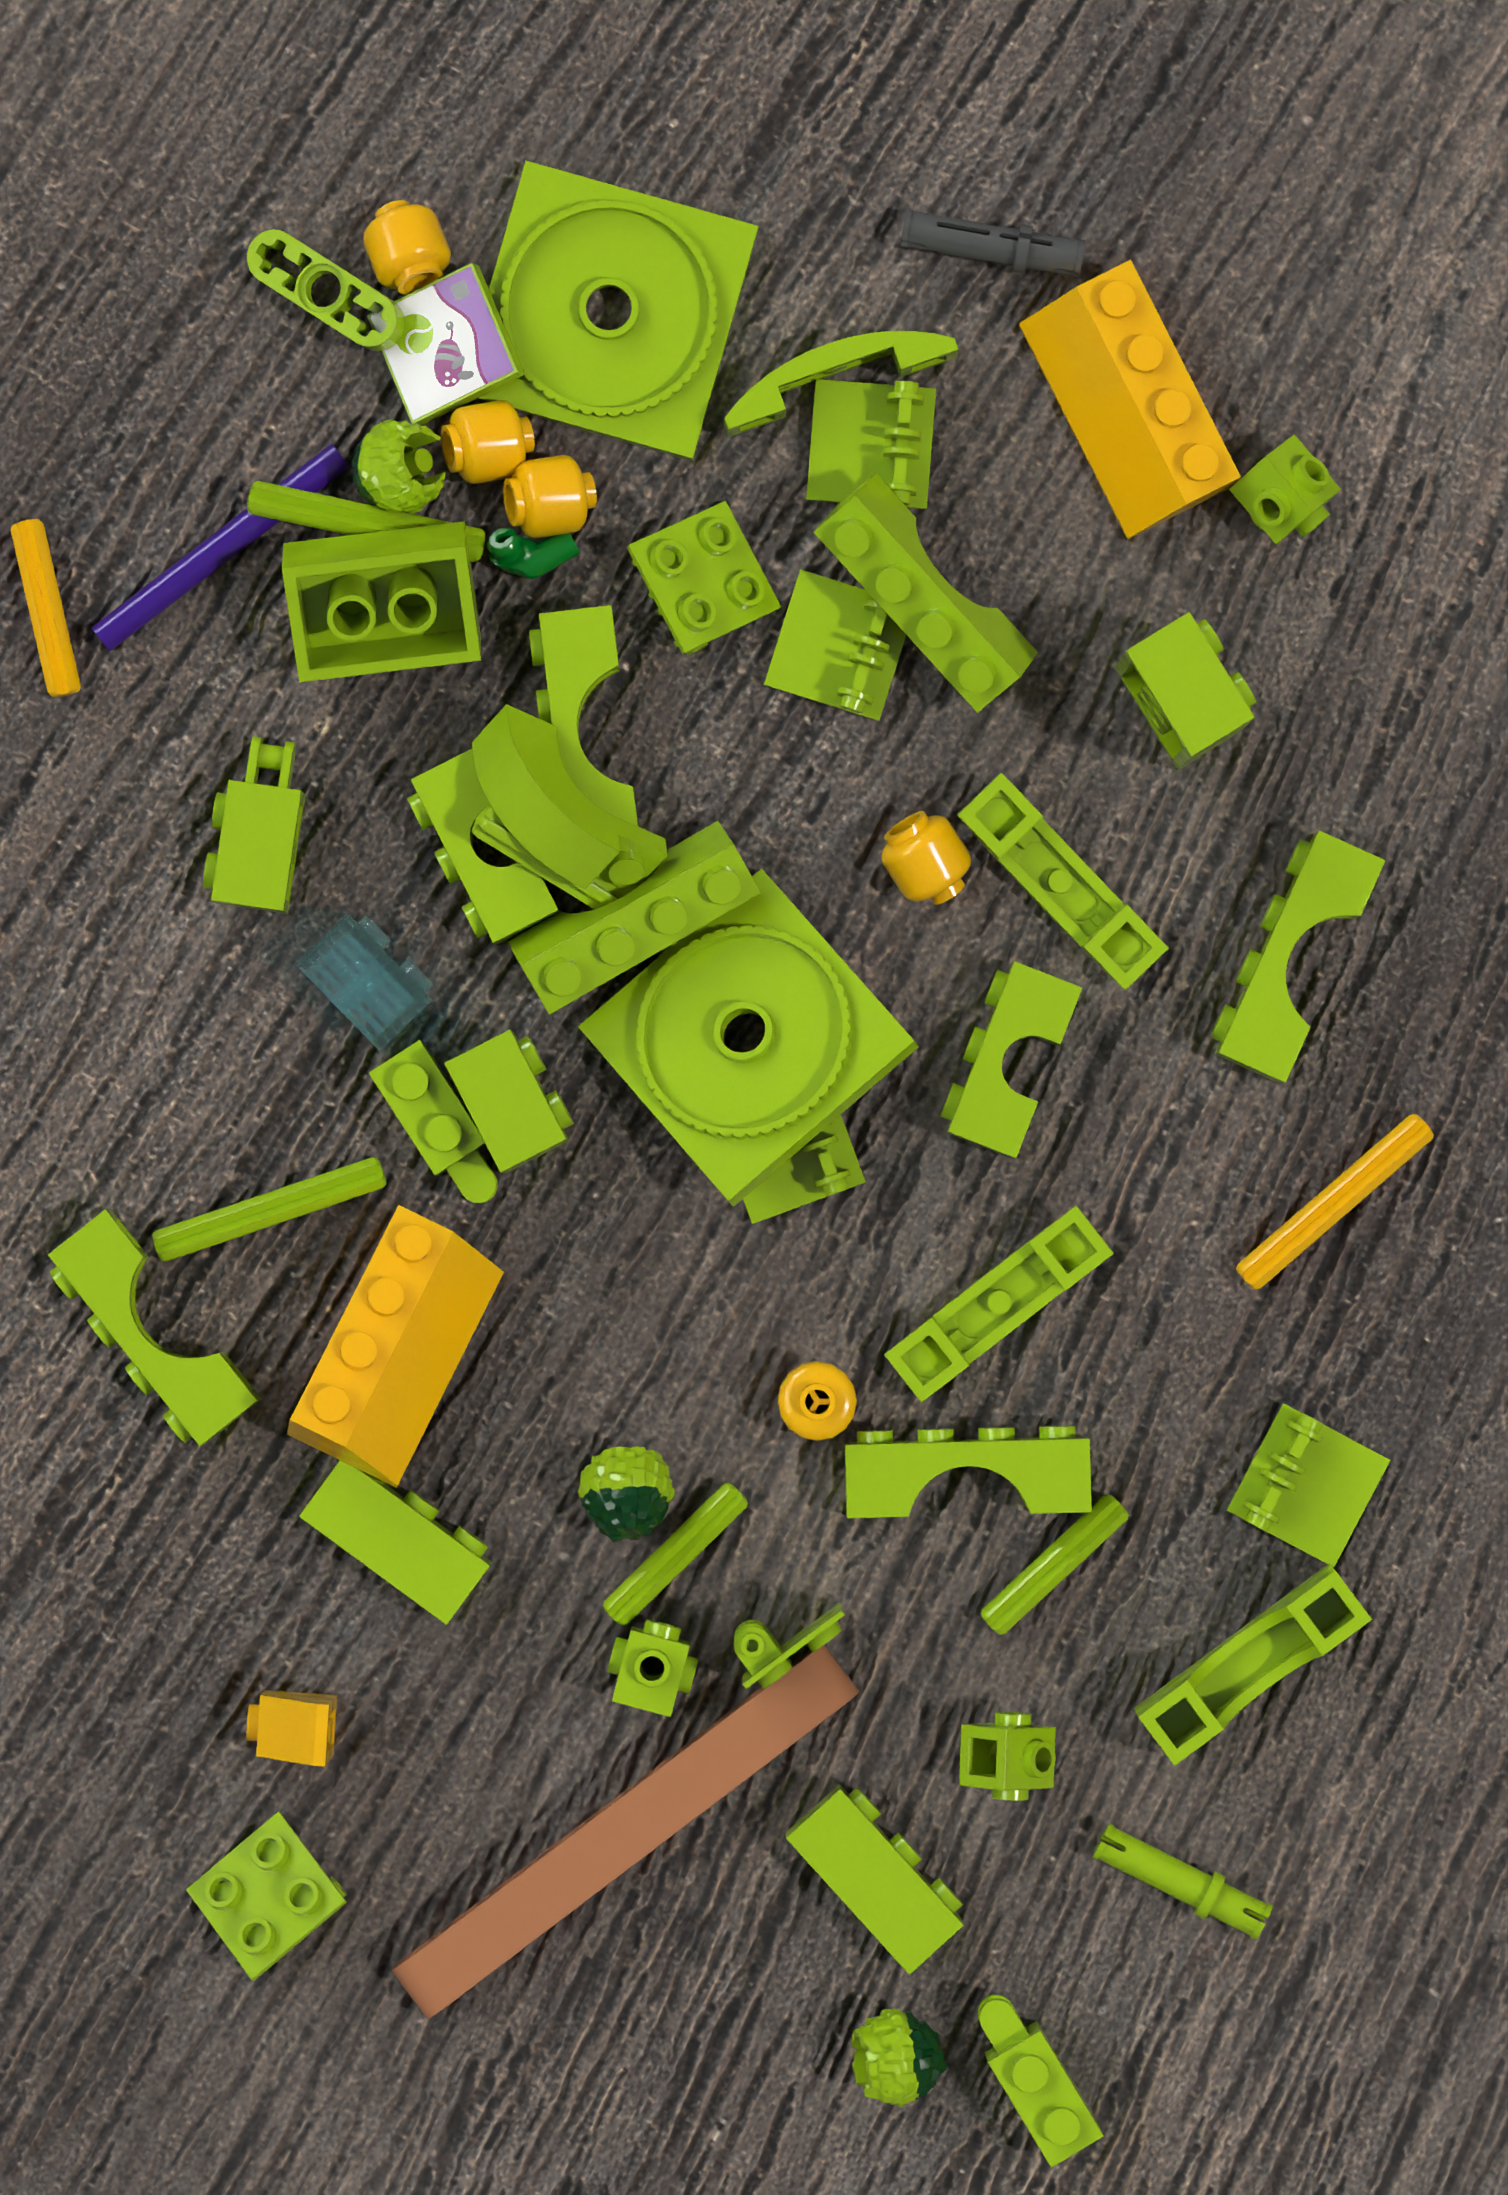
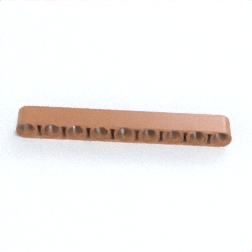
[391,1645,859,2019]

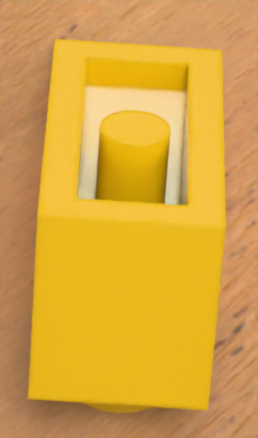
[246,1690,338,1767]

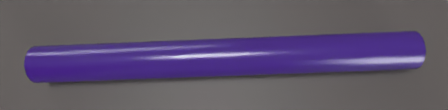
[91,443,350,651]

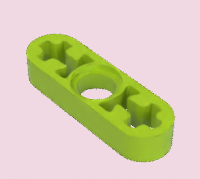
[247,229,405,351]

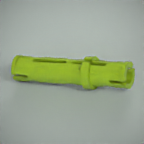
[1092,1823,1273,1940]

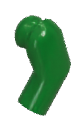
[487,527,581,579]

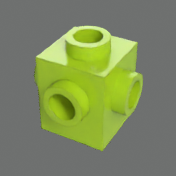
[1229,434,1342,545]
[607,1619,699,1717]
[959,1712,1056,1801]

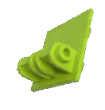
[806,379,936,510]
[626,501,782,656]
[764,569,906,721]
[743,1115,866,1224]
[1227,1403,1391,1567]
[734,1602,845,1689]
[186,1811,347,1981]

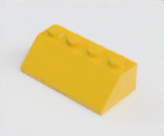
[1019,259,1241,540]
[287,1205,504,1488]

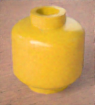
[363,200,451,295]
[441,400,535,484]
[503,455,597,538]
[881,811,971,905]
[777,1361,857,1441]

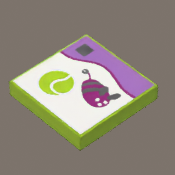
[367,263,524,426]

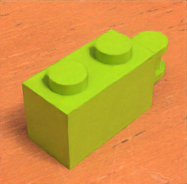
[203,736,306,914]
[369,1040,498,1203]
[978,1994,1104,2168]

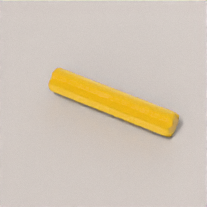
[10,519,81,697]

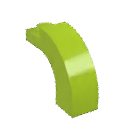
[472,704,668,892]

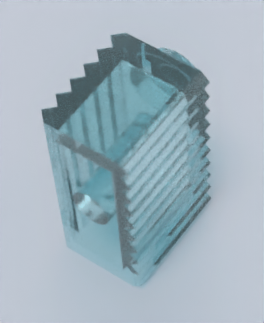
[295,913,435,1053]

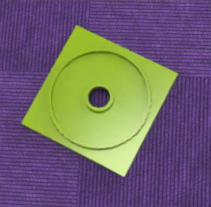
[475,160,759,461]
[578,868,919,1207]

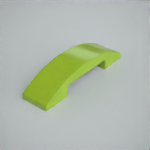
[724,331,959,437]
[957,773,1169,990]
[884,1205,1114,1403]

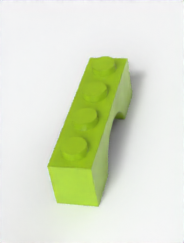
[813,473,1038,713]
[529,605,638,826]
[508,821,761,1015]
[1210,830,1386,1084]
[48,1209,262,1446]
[844,1425,1092,1518]
[1134,1564,1372,1766]

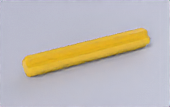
[1236,1114,1434,1290]

